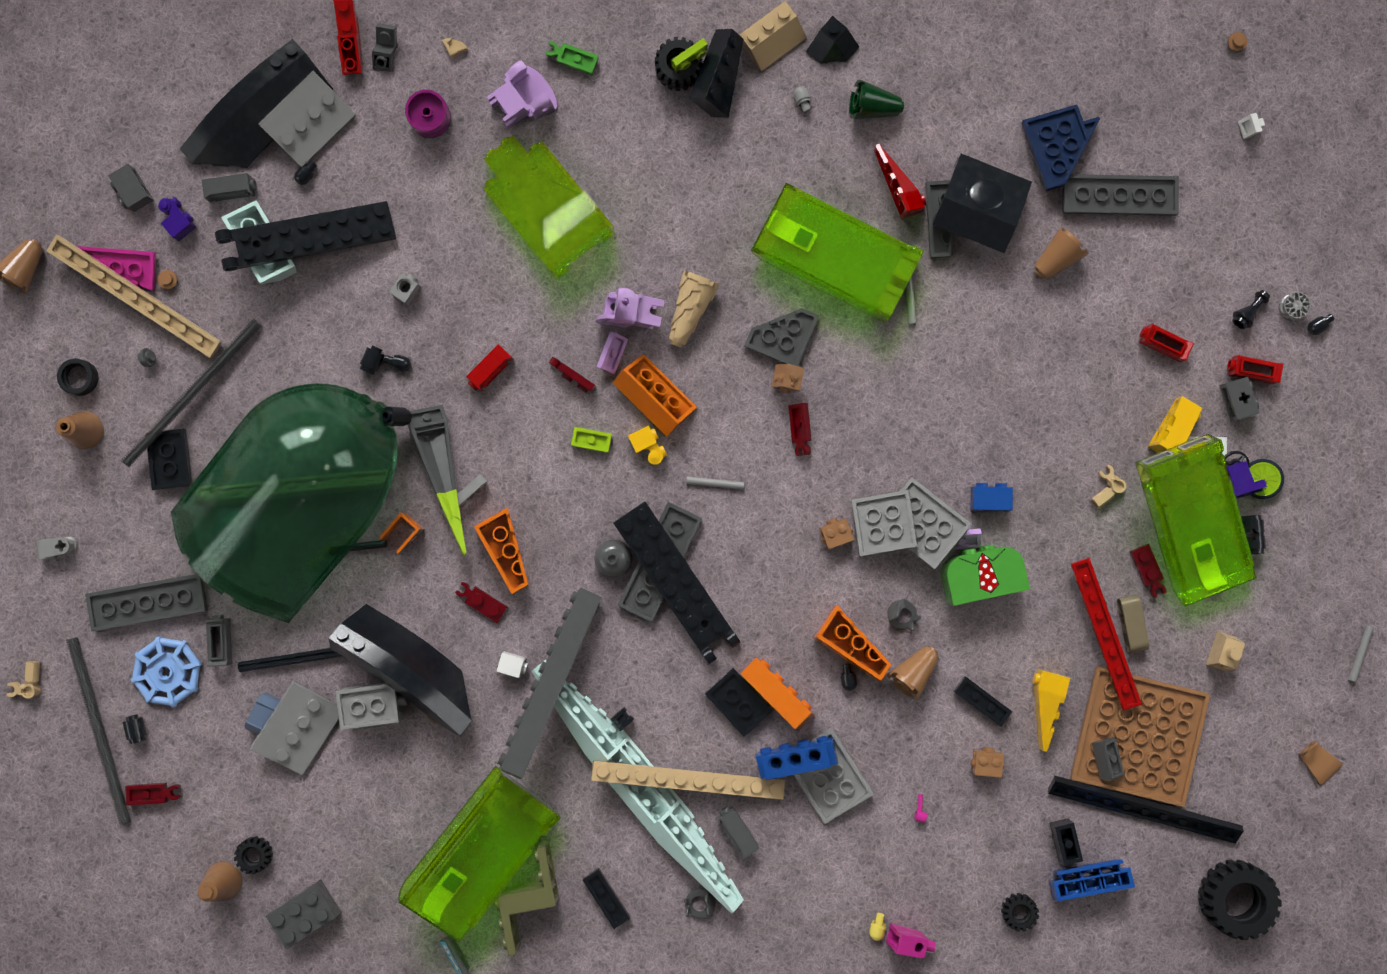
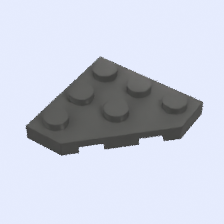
[744,308,819,366]

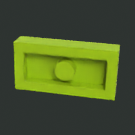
[672,38,708,72]
[571,427,612,453]

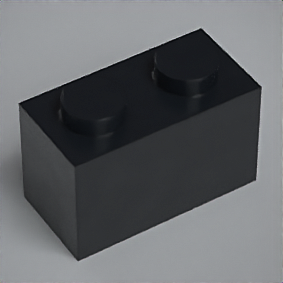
[1049,818,1083,866]

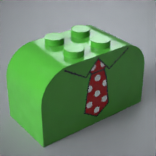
[941,544,1030,606]

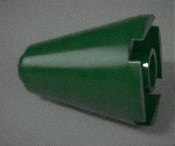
[849,80,904,119]

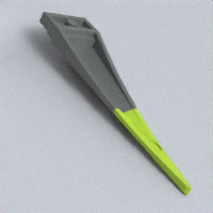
[408,405,466,556]

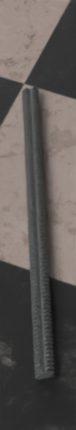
[120,318,262,468]
[66,637,131,825]

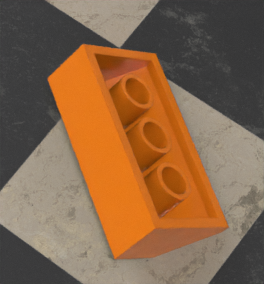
[613,354,697,437]

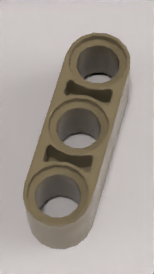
[1117,595,1149,653]

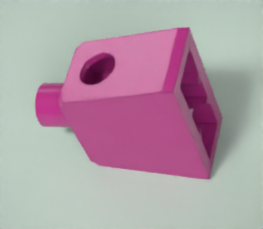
[886,923,936,958]

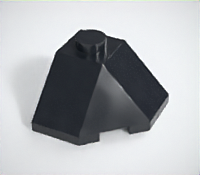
[806,16,859,64]

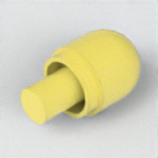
[869,913,886,941]

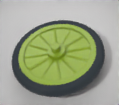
[1249,459,1284,499]

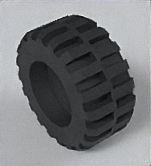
[1198,859,1282,940]

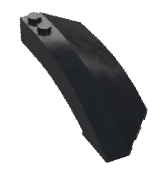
[180,39,333,168]
[328,604,472,737]

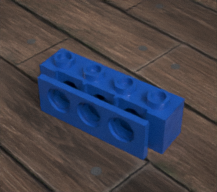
[756,736,838,780]
[1049,859,1135,901]

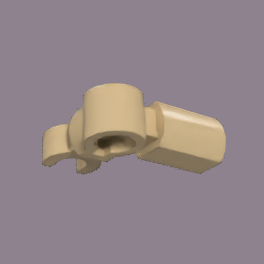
[1091,465,1126,509]
[7,661,41,699]

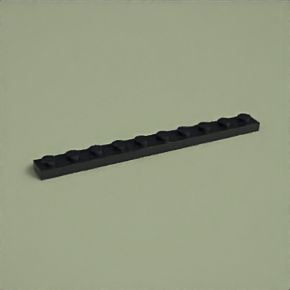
[1048,776,1244,844]

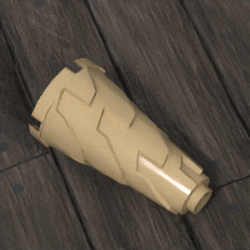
[669,270,720,348]

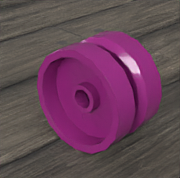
[405,89,451,138]

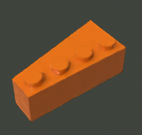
[474,508,529,595]
[813,605,892,681]
[740,657,815,731]

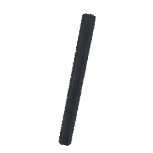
[237,648,343,672]

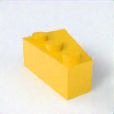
[1147,396,1202,457]

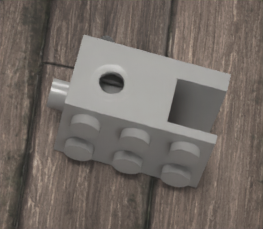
[335,682,408,730]

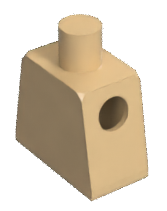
[1206,631,1245,671]

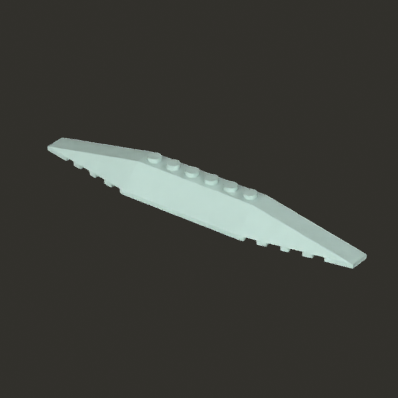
[532,660,744,913]

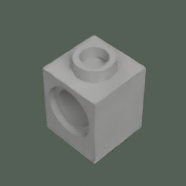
[389,273,421,306]

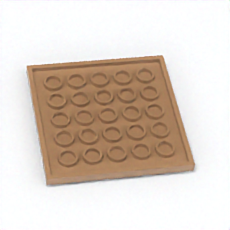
[1070,666,1210,807]

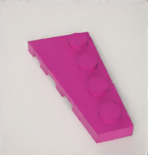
[78,246,157,291]

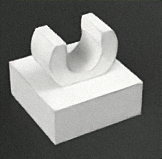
[1238,113,1265,139]

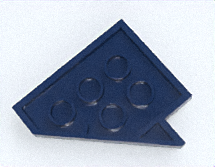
[1021,104,1100,191]

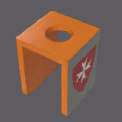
[379,512,424,555]

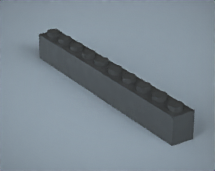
[497,588,602,779]

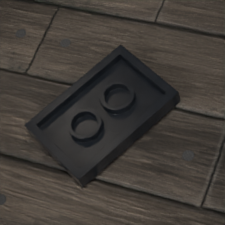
[145,428,193,490]
[705,668,772,737]

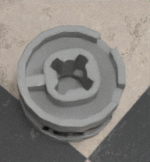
[1279,292,1311,321]

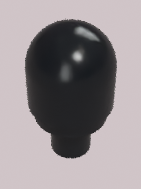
[294,161,317,185]
[1307,314,1335,335]
[384,355,411,372]
[840,664,857,691]

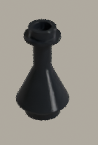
[1232,290,1270,330]

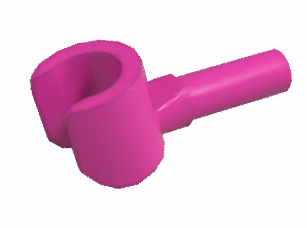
[914,794,927,823]

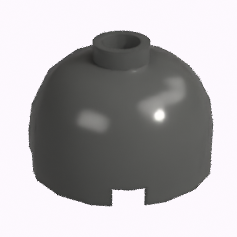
[594,539,633,578]

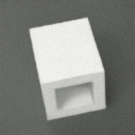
[497,651,528,678]

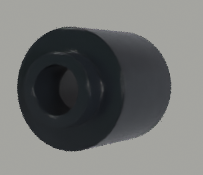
[360,345,385,375]
[381,406,412,427]
[122,714,147,744]

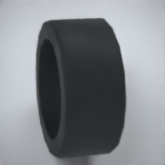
[57,358,99,396]

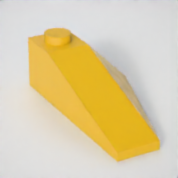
[1032,669,1070,752]

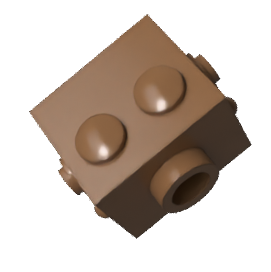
[771,364,804,394]
[819,517,854,549]
[970,747,1004,778]

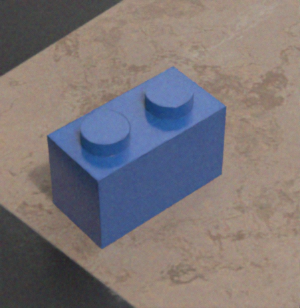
[970,483,1013,511]

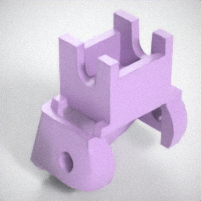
[487,60,557,129]
[596,288,665,329]

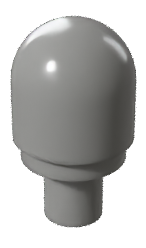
[793,87,811,113]

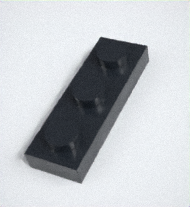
[953,676,1013,727]
[583,868,631,929]

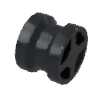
[610,707,634,731]

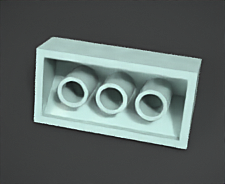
[221,200,297,284]

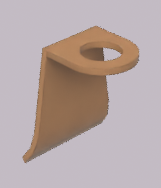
[1298,740,1343,785]

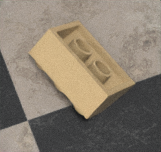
[739,1,807,72]

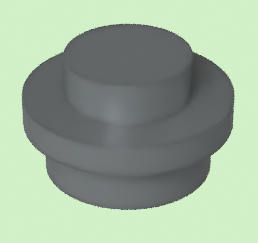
[138,348,156,367]

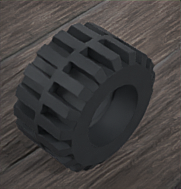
[655,37,703,91]

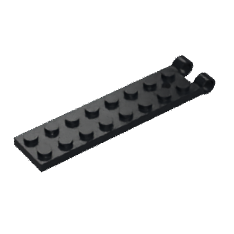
[215,201,396,271]
[613,501,741,664]

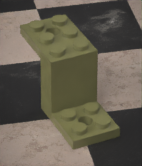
[495,839,559,956]

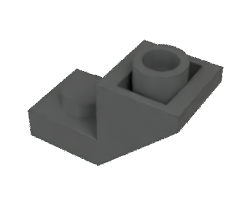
[372,23,397,71]

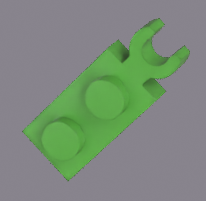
[545,41,599,76]

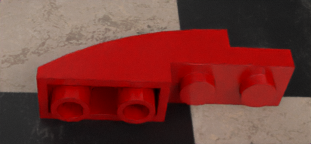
[333,0,362,75]

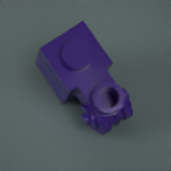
[158,197,196,241]

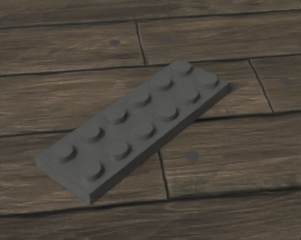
[1062,174,1179,216]
[618,502,702,622]
[85,573,208,632]

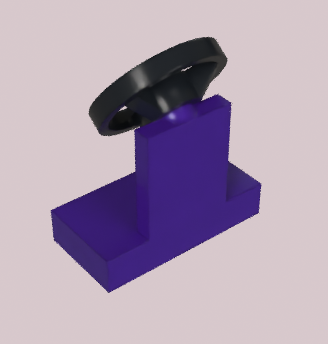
[1221,451,1267,502]

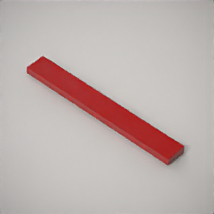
[1070,557,1142,711]

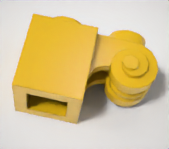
[628,426,667,465]

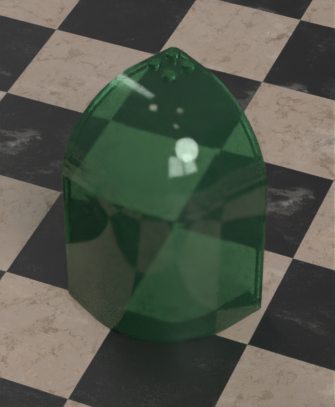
[171,383,398,623]

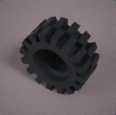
[234,836,273,874]
[1001,893,1039,932]

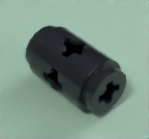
[1239,515,1266,555]

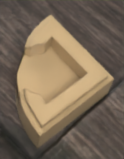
[442,38,468,59]

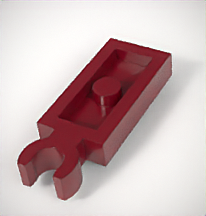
[548,357,596,393]
[788,403,812,456]
[1129,544,1167,598]
[455,582,508,623]
[125,782,181,806]

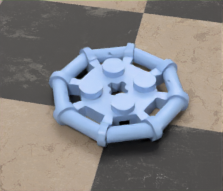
[130,636,202,708]

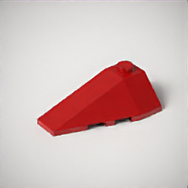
[874,144,926,220]

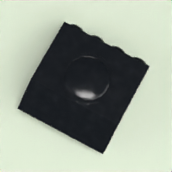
[932,153,1032,253]

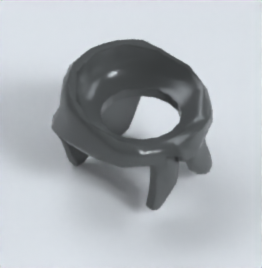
[887,599,921,631]
[684,888,716,918]

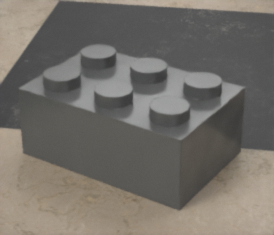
[265,879,341,950]

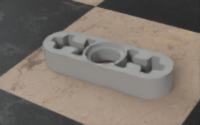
[440,474,488,519]

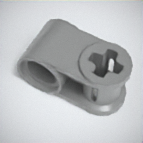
[36,537,78,560]

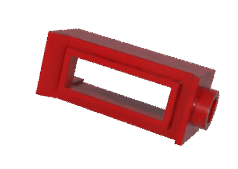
[1139,323,1194,362]
[466,344,514,392]
[1227,355,1284,384]

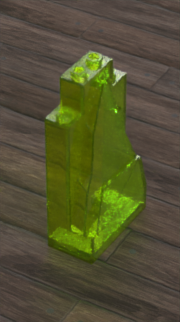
[483,135,615,280]

